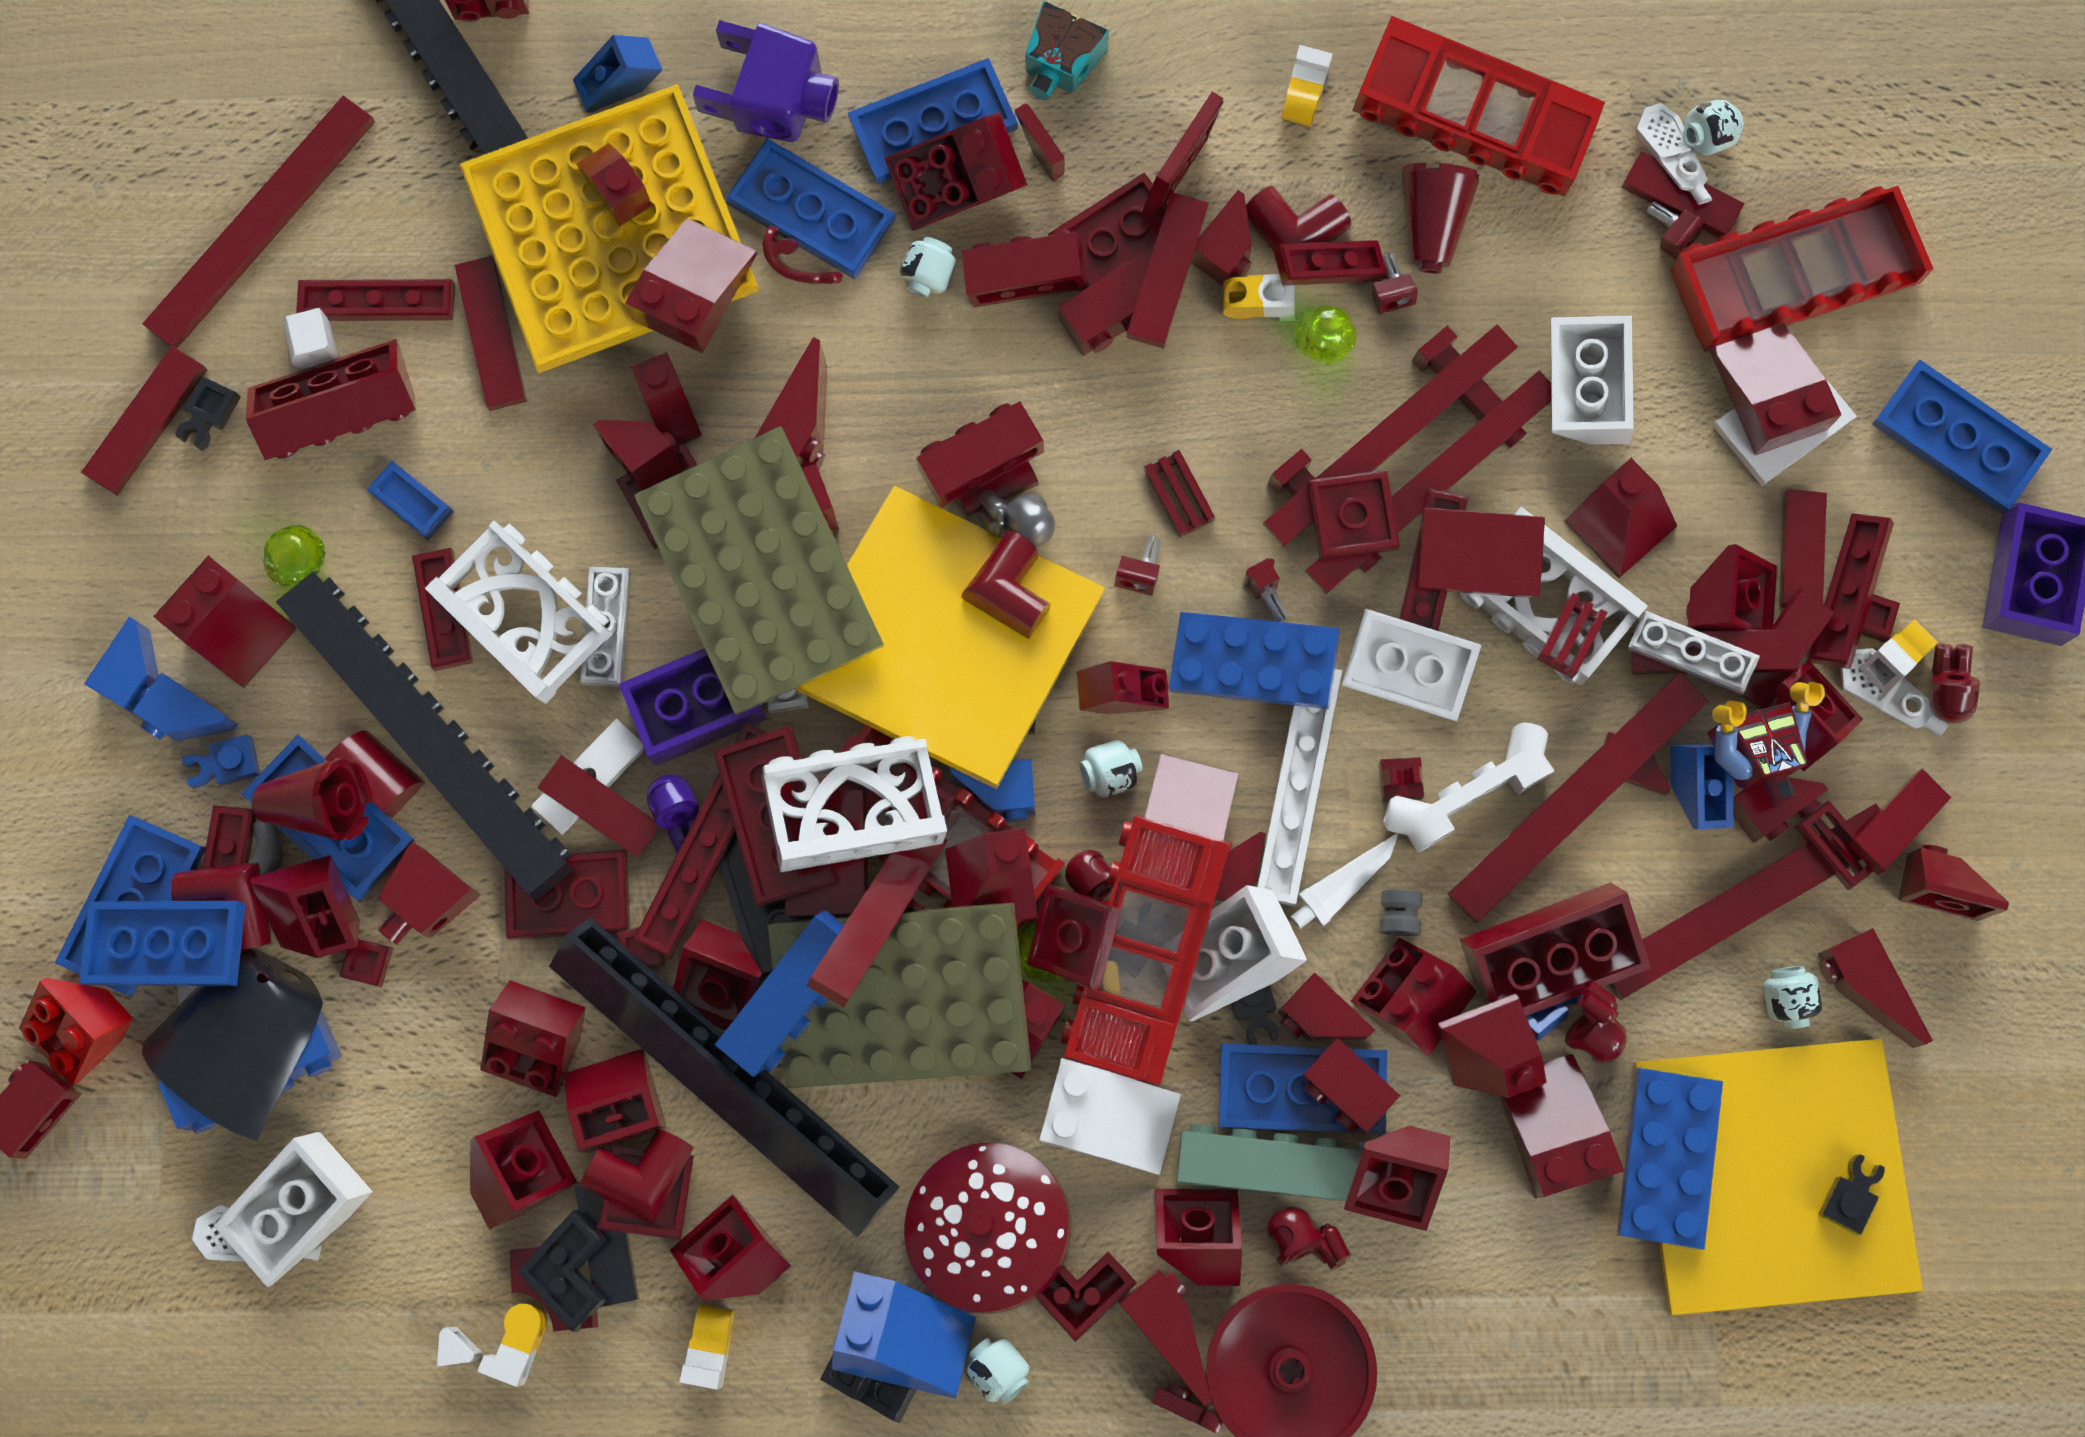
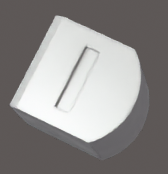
[282,308,338,369]

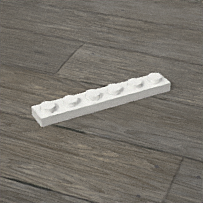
[1257,669,1342,906]

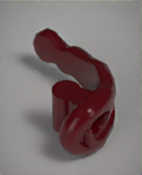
[762,225,843,284]

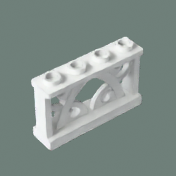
[1460,507,1648,686]
[425,521,613,704]
[761,736,947,872]

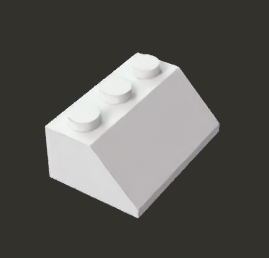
[1551,316,1634,445]

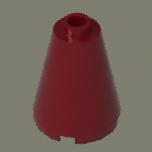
[1401,163,1479,274]
[251,758,372,841]

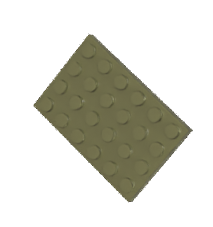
[634,426,885,716]
[768,903,1031,1088]

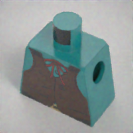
[1025,1,1109,100]

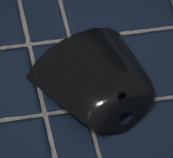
[142,949,323,1141]

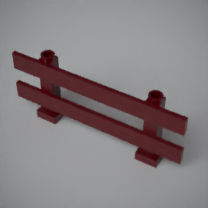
[1263,324,1552,595]

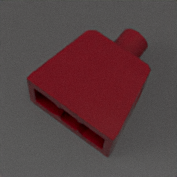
[378,842,480,945]

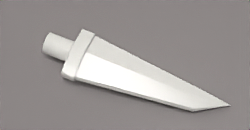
[1290,833,1399,929]

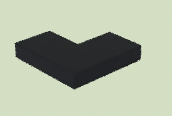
[517,1210,606,1332]

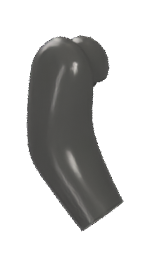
[249,821,283,875]

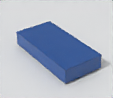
[366,461,454,540]

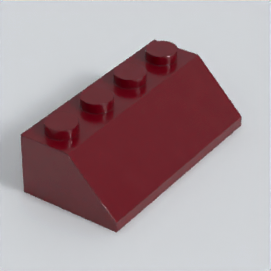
[245,339,416,460]
[1459,882,1651,1016]

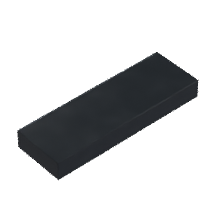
[574,1182,639,1308]

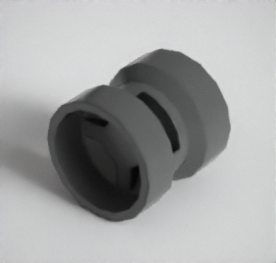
[1380,890,1423,937]

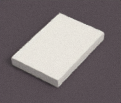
[1713,379,1857,486]
[1341,609,1482,721]

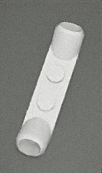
[1383,723,1555,853]

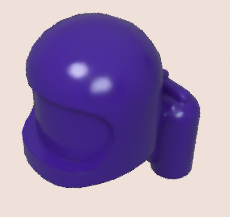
[646,774,699,853]

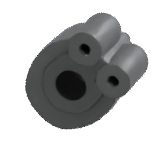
[978,490,1055,547]

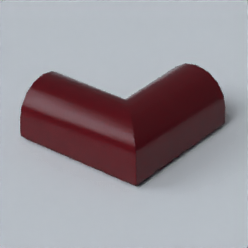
[1246,186,1351,250]
[961,531,1051,639]
[171,862,271,950]
[579,1129,694,1224]
[1036,1251,1137,1342]

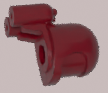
[1929,643,1980,723]
[1065,850,1114,901]
[1565,980,1627,1063]
[1267,1206,1352,1270]

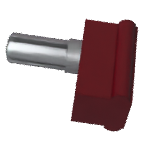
[1647,202,1704,260]
[1372,253,1418,315]
[1114,536,1161,596]
[1243,558,1289,622]

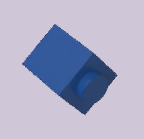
[573,35,662,112]
[84,617,159,716]
[132,673,238,741]
[1670,744,1734,830]
[951,759,1035,822]

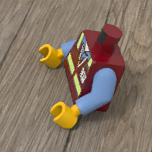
[1707,682,1825,805]

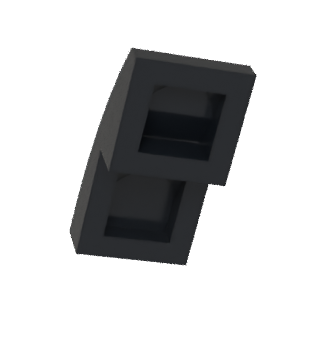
[820,1355,917,1423]

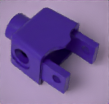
[693,20,839,142]

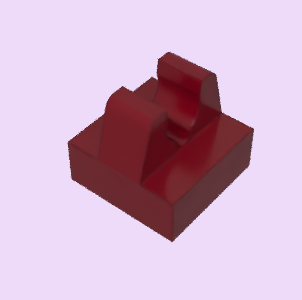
[1379,757,1424,802]

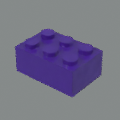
[1982,503,2085,646]
[619,648,767,766]

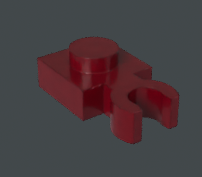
[1150,1382,1223,1434]

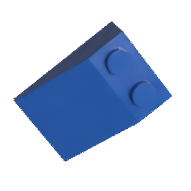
[832,1271,976,1399]

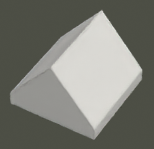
[436,1327,483,1367]

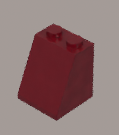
[153,555,297,688]

